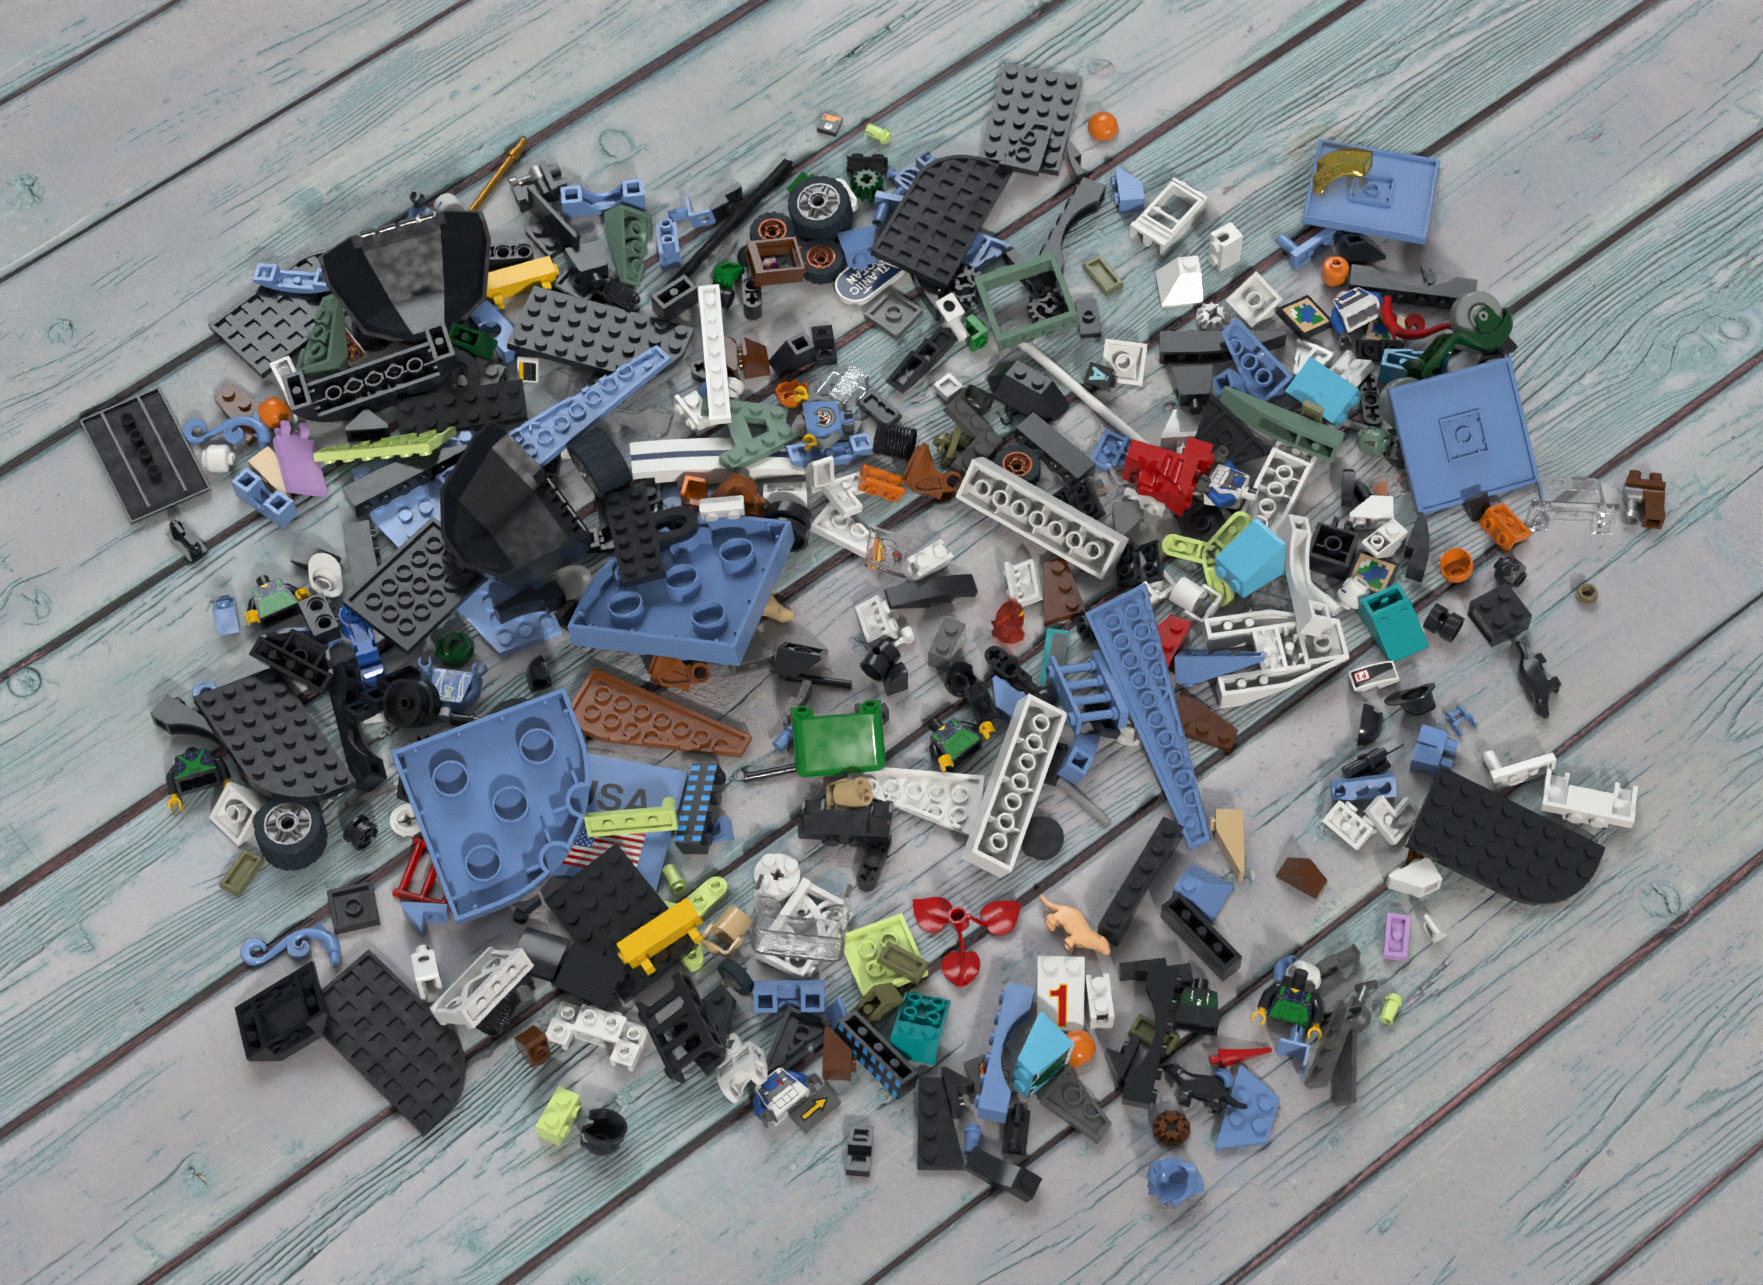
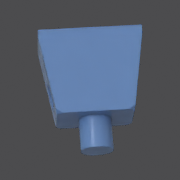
[837,225,879,271]

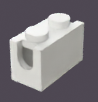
[1207,222,1243,272]
[900,539,954,582]
[1084,973,1114,1030]

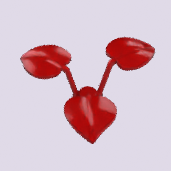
[913,897,1021,987]

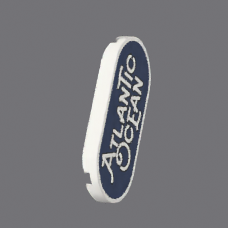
[835,259,905,305]

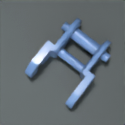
[1445,705,1478,737]

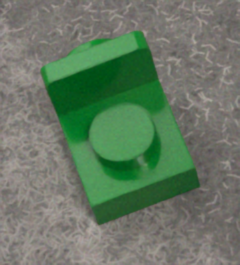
[713,260,744,290]

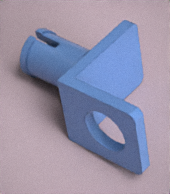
[668,195,716,228]
[1276,1024,1311,1079]

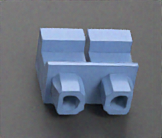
[655,219,681,270]
[1409,724,1459,776]

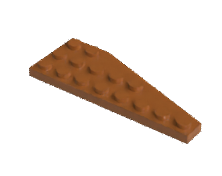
[571,667,752,758]

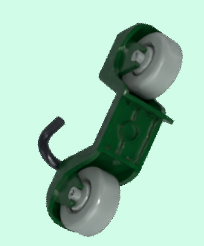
[1379,291,1518,437]

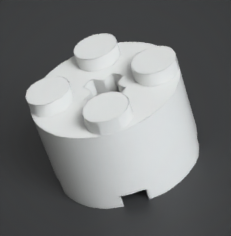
[754,853,801,907]

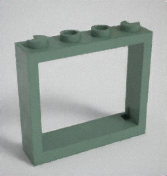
[974,251,1079,351]

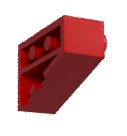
[1157,614,1191,674]

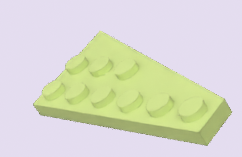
[313,426,457,464]

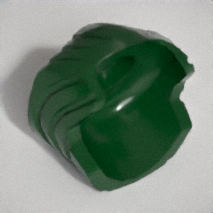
[434,632,475,668]

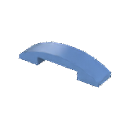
[252,263,329,293]
[786,432,873,467]

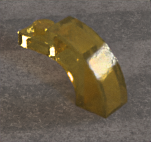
[1312,148,1373,195]

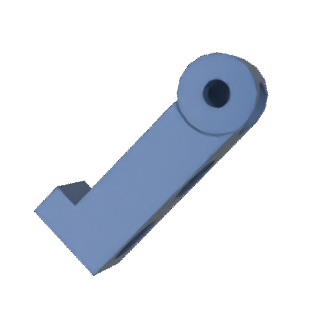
[1330,772,1397,801]

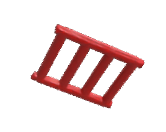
[392,837,451,912]

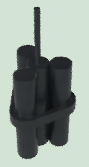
[1341,744,1404,778]

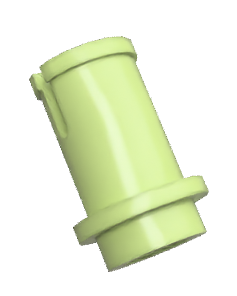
[865,123,892,144]
[662,864,686,894]
[1378,993,1402,1025]

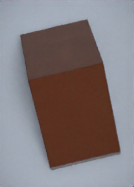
[1276,857,1327,899]

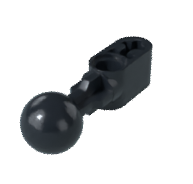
[737,245,763,320]
[984,646,1058,707]

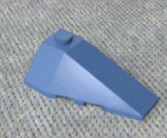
[1221,317,1294,403]
[1175,649,1267,687]

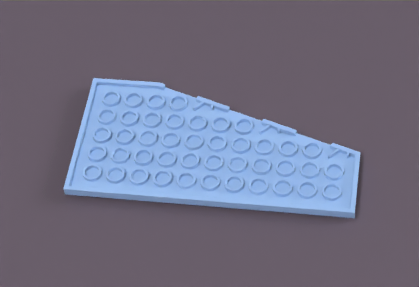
[351,429,562,657]

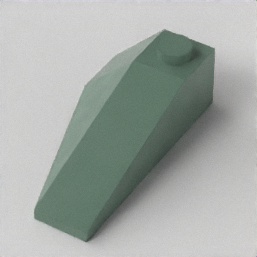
[604,204,652,287]
[297,294,348,378]

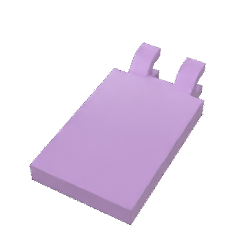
[273,420,328,497]

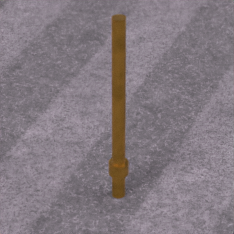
[468,138,528,211]

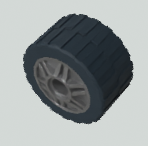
[788,176,854,242]
[567,427,633,499]
[253,798,328,871]

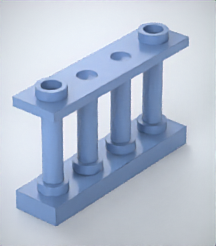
[1045,649,1129,735]

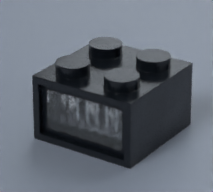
[1467,583,1532,648]

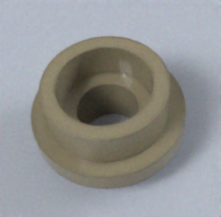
[1576,583,1598,605]

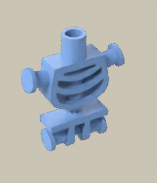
[887,151,938,196]

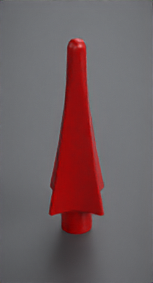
[1208,1047,1272,1069]

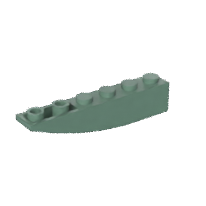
[1220,386,1345,463]

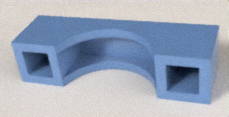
[560,179,646,218]

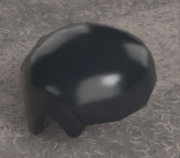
[943,661,977,698]

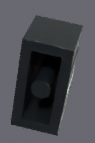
[651,274,698,321]

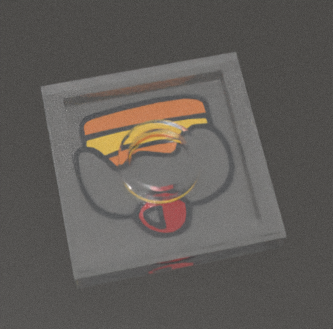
[864,526,912,579]

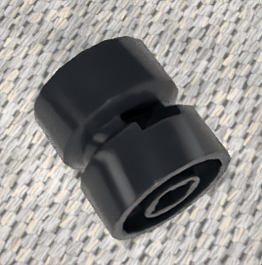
[1423,603,1465,643]
[860,640,901,682]

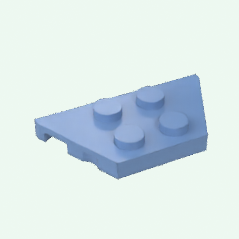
[960,232,1010,273]
[1215,1065,1280,1151]

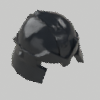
[580,1108,628,1156]

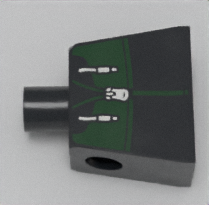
[1173,978,1219,1036]

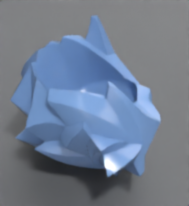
[1147,1157,1204,1208]

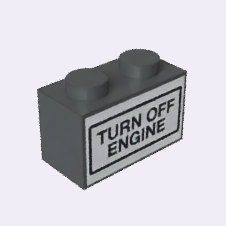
[928,617,966,671]

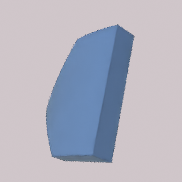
[1091,429,1130,473]

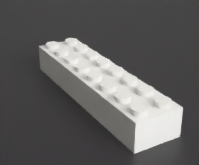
[955,456,1129,580]
[961,694,1067,878]

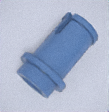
[772,724,793,753]
[964,1123,983,1155]

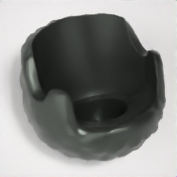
[960,384,994,416]

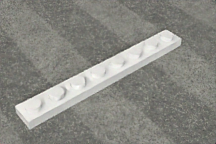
[698,284,732,425]

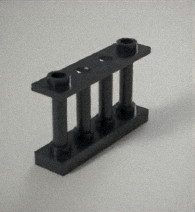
[635,971,726,1083]

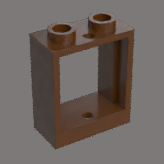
[745,236,807,287]

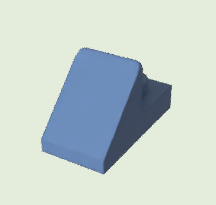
[401,902,450,937]

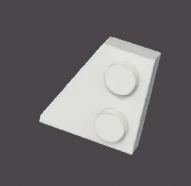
[1293,338,1334,378]

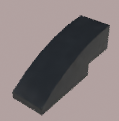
[1404,511,1430,583]

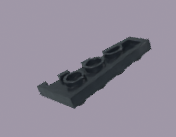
[917,1077,965,1171]

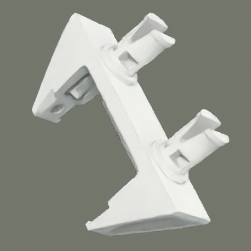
[1160,409,1197,454]

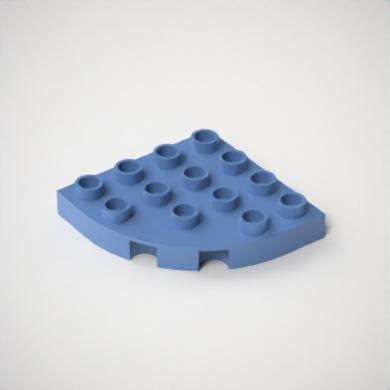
[567,516,795,666]
[391,688,590,926]

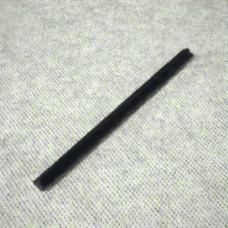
[664,158,793,287]

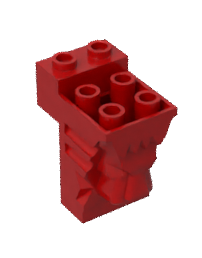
[1122,437,1215,517]

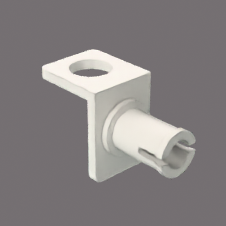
[935,293,971,343]

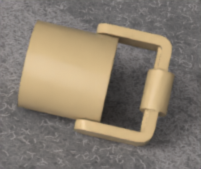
[825,777,873,810]
[700,905,752,958]

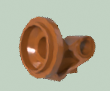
[901,442,963,500]
[709,472,766,518]
[647,655,710,692]

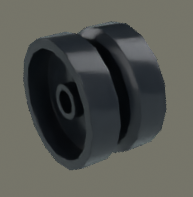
[764,501,812,552]
[382,678,441,728]

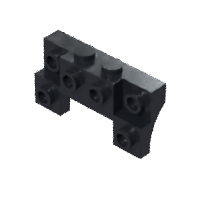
[798,798,893,847]

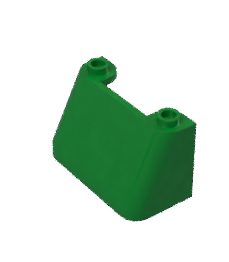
[790,700,886,777]

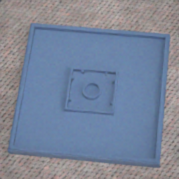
[1301,139,1440,245]
[1386,356,1540,515]

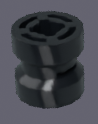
[713,283,735,310]

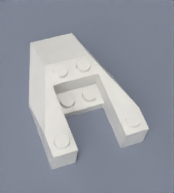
[1202,610,1349,709]

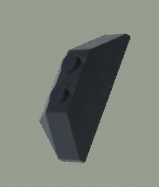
[987,360,1069,419]
[249,628,334,694]

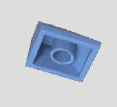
[1172,864,1234,923]

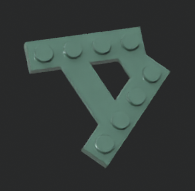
[700,395,799,474]

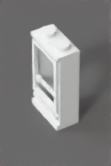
[1129,177,1207,257]

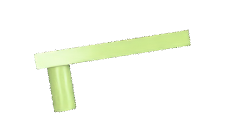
[584,797,679,837]

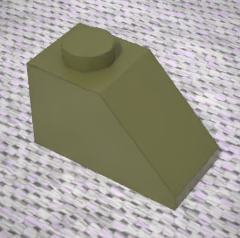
[851,983,904,1027]

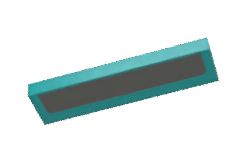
[1038,628,1069,708]

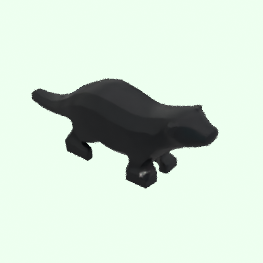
[1516,641,1562,719]
[1163,1063,1248,1116]

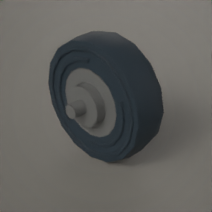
[717,958,754,996]

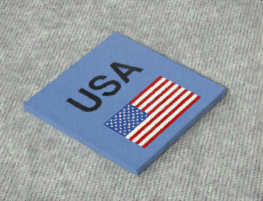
[552,753,689,893]

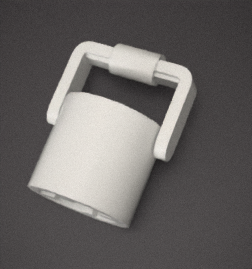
[1169,576,1222,625]

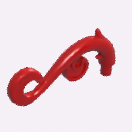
[1380,296,1453,340]

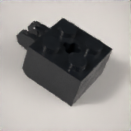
[1309,516,1360,581]

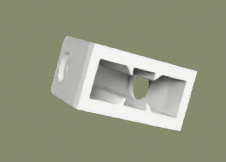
[411,945,444,1005]

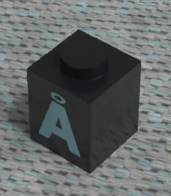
[1083,361,1118,392]

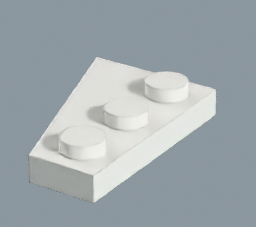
[810,502,876,559]

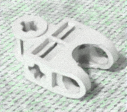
[715,1033,768,1104]

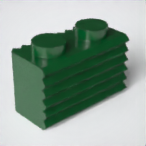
[448,322,498,360]

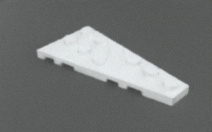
[848,767,984,836]

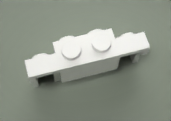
[1541,768,1638,828]
[545,1001,650,1072]

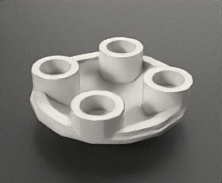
[550,565,592,601]

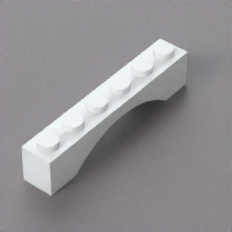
[1276,514,1331,637]

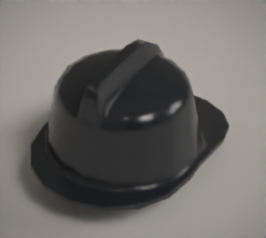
[1384,683,1436,716]

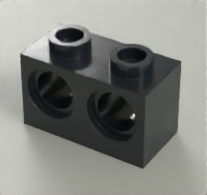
[298,592,343,645]

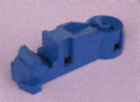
[338,606,387,692]

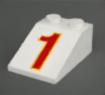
[1036,956,1085,1033]

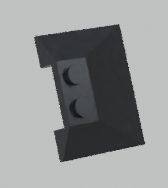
[234,961,328,1062]

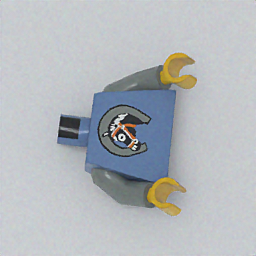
[793,386,854,451]

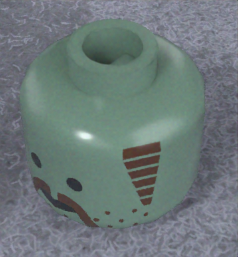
[1356,426,1390,456]

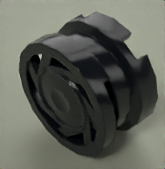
[343,814,379,851]

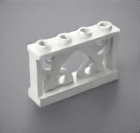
[755,877,853,980]
[430,947,534,1029]

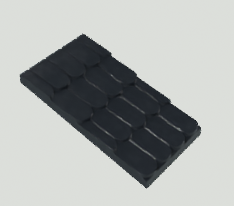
[79,386,211,525]

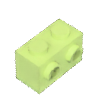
[536,1086,583,1146]

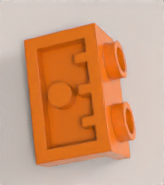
[858,464,905,502]
[1478,503,1532,552]

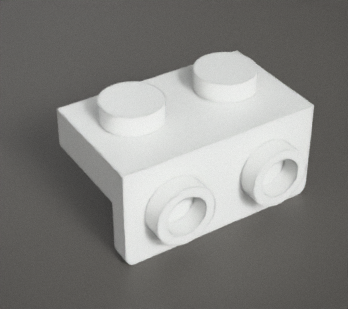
[699,495,745,522]
[1003,559,1043,608]

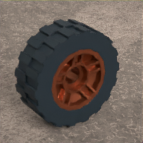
[750,212,796,258]
[802,238,844,285]
[994,444,1041,486]

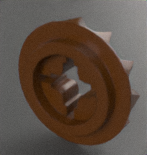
[1152,1109,1190,1147]

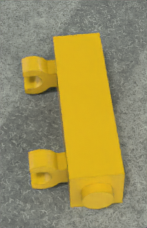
[484,256,559,310]
[617,898,704,975]

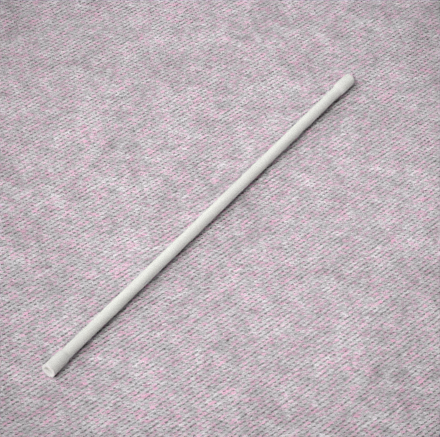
[1017,342,1342,616]

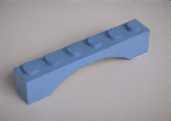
[974,982,1035,1124]

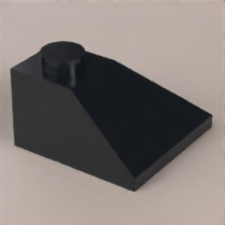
[773,641,828,680]

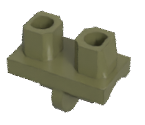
[933,425,971,468]

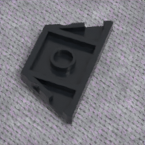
[1195,394,1271,465]

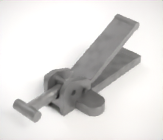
[1304,980,1378,1107]

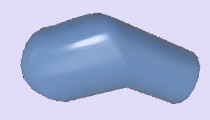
[1274,955,1298,982]

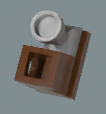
[1622,470,1666,529]

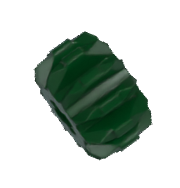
[849,167,884,203]

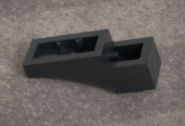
[494,580,566,625]
[1118,957,1193,993]
[962,1146,1043,1203]

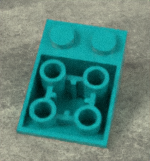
[1357,583,1429,663]
[890,991,951,1066]

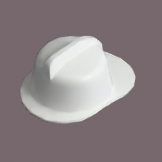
[308,553,343,600]

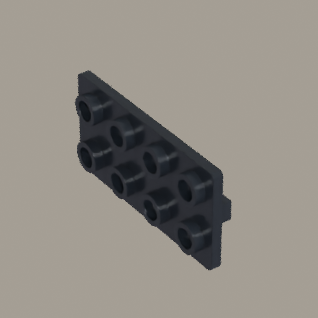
[525,185,580,259]

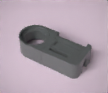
[1315,944,1361,978]

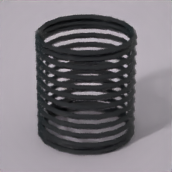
[873,421,917,461]
[475,990,520,1037]

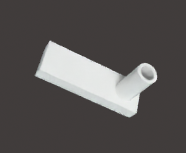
[1482,750,1556,791]

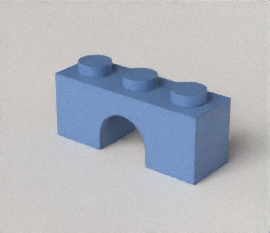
[468,300,523,365]
[231,467,298,529]
[753,980,825,1013]

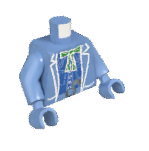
[418,656,488,721]

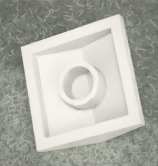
[1226,271,1284,329]
[1102,339,1148,386]

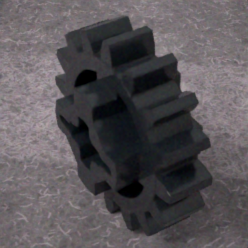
[941,265,981,308]
[1027,287,1069,324]

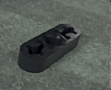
[1001,247,1045,296]
[1358,373,1383,428]
[857,835,892,892]

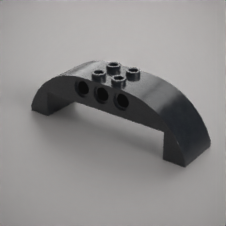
[282,321,456,422]

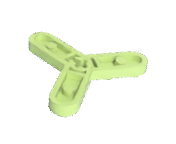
[1162,511,1253,608]
[663,876,728,971]

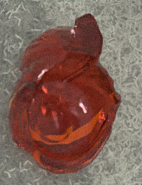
[991,600,1025,645]

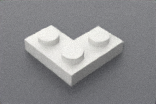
[821,472,865,518]
[1364,795,1420,845]

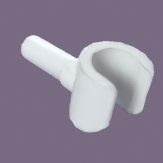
[891,626,915,647]

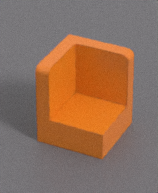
[680,475,708,510]

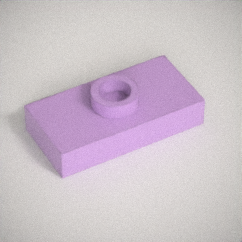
[1383,913,1410,961]

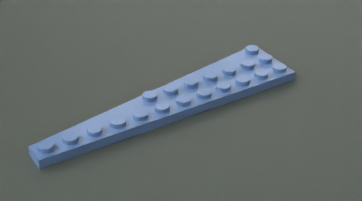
[436,345,672,486]
[1085,583,1212,850]

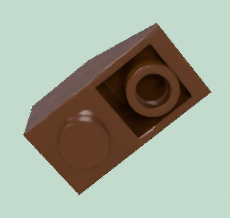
[737,337,770,379]
[514,1025,551,1068]

